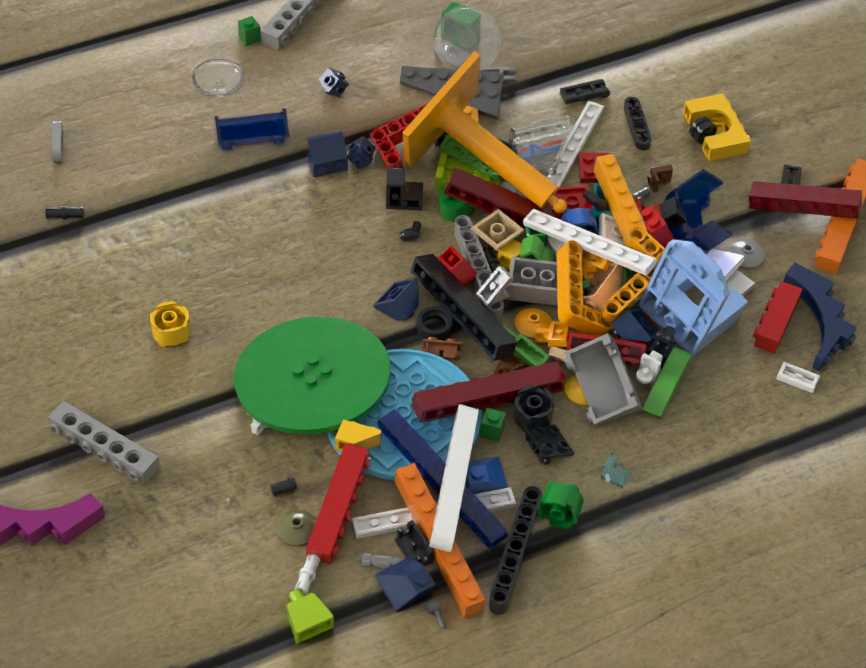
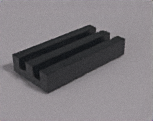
[781,164,802,185]

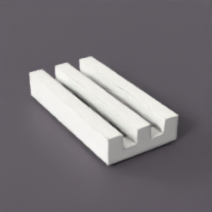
[776,362,820,393]

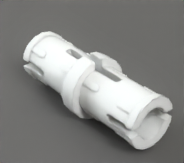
[294,554,320,596]

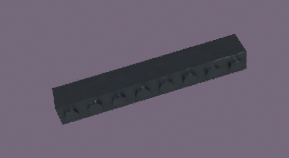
[411,254,517,361]

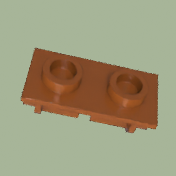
[422,337,461,359]

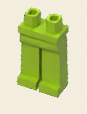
[435,152,502,190]

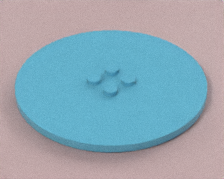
[326,349,482,481]

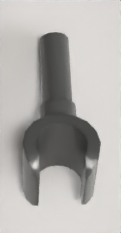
[427,600,447,629]

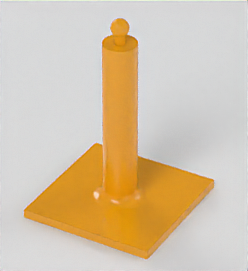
[403,51,567,213]

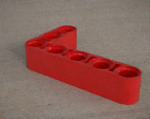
[371,103,428,169]

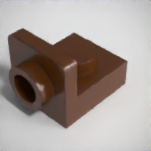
[647,164,673,192]
[494,354,528,374]

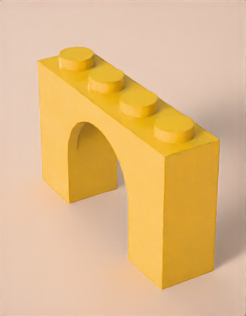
[683,93,751,161]

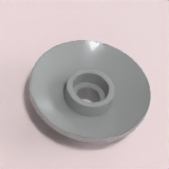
[728,240,765,269]

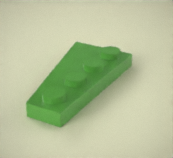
[440,134,501,181]

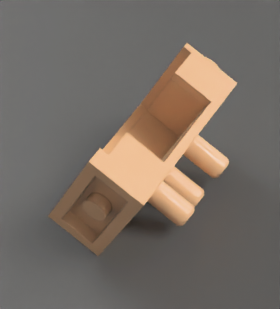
[583,263,623,312]

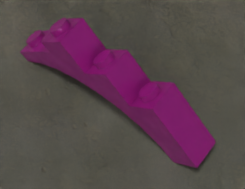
[0,493,105,546]

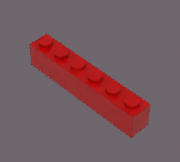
[306,443,371,564]

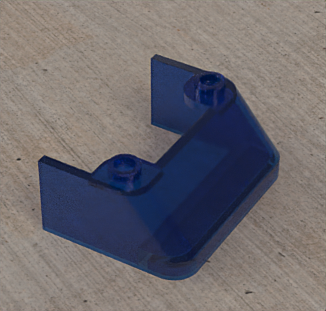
[213,108,290,151]
[665,168,732,251]

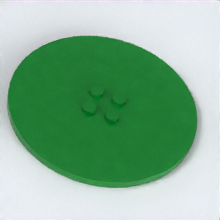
[234,317,391,434]

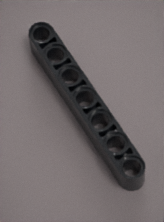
[489,486,542,615]

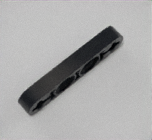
[624,96,652,150]

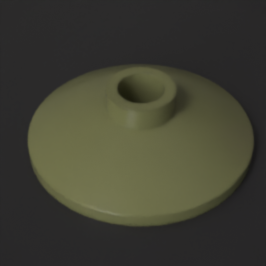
[276,510,316,546]

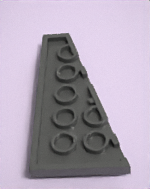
[400,66,504,120]

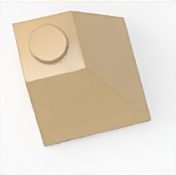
[471,209,524,250]

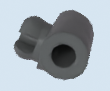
[632,187,650,204]

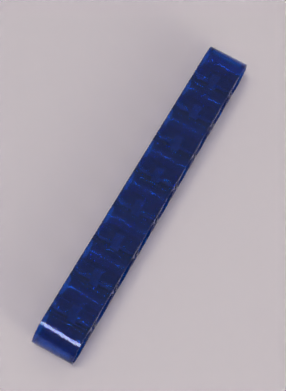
[377,410,508,549]

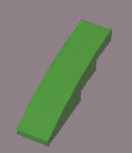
[503,325,550,367]
[642,347,692,419]

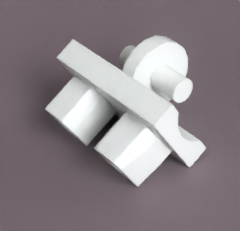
[636,351,663,386]

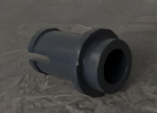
[270,477,297,497]

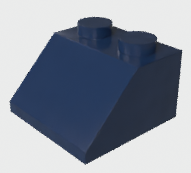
[307,130,348,177]

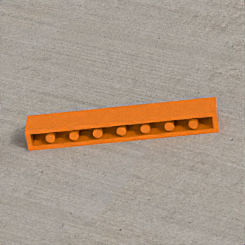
[814,158,866,274]
[395,463,486,619]

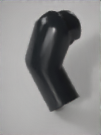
[583,189,608,212]
[399,221,422,241]

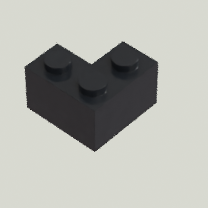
[386,168,423,211]

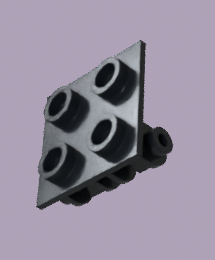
[525,424,575,465]

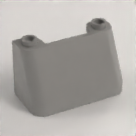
[564,333,643,425]

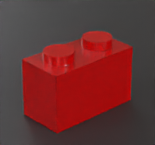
[639,205,674,246]
[438,246,477,285]

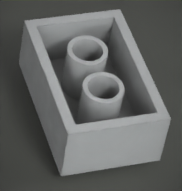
[506,257,558,306]

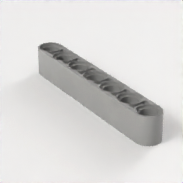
[454,215,504,321]

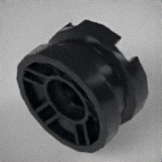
[689,117,717,144]

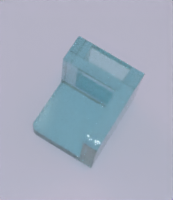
[600,453,631,488]

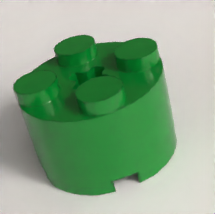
[438,183,474,222]
[537,481,584,528]

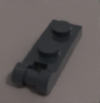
[560,79,610,104]

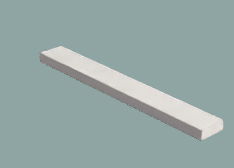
[545,101,604,187]
[523,209,657,276]
[352,487,516,539]

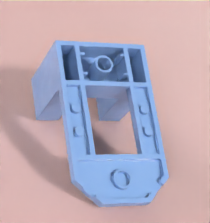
[639,240,748,357]

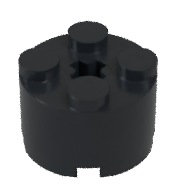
[513,386,555,432]

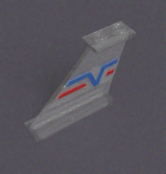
[509,114,575,178]

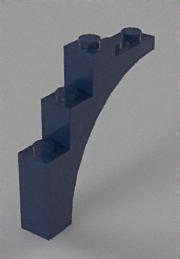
[783,262,857,371]

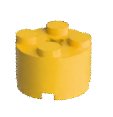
[150,302,191,347]

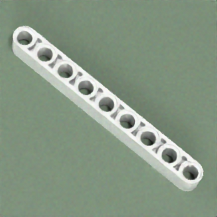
[429,404,479,552]

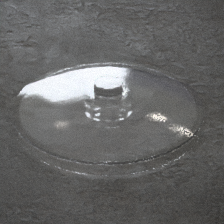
[434,5,501,69]

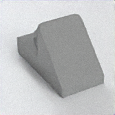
[476,266,514,307]

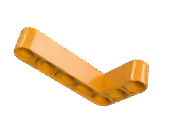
[602,226,665,323]
[557,240,613,335]

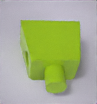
[286,589,334,644]

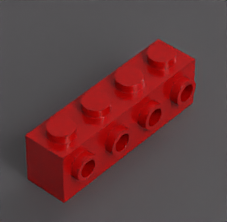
[753,281,802,354]
[566,330,646,366]

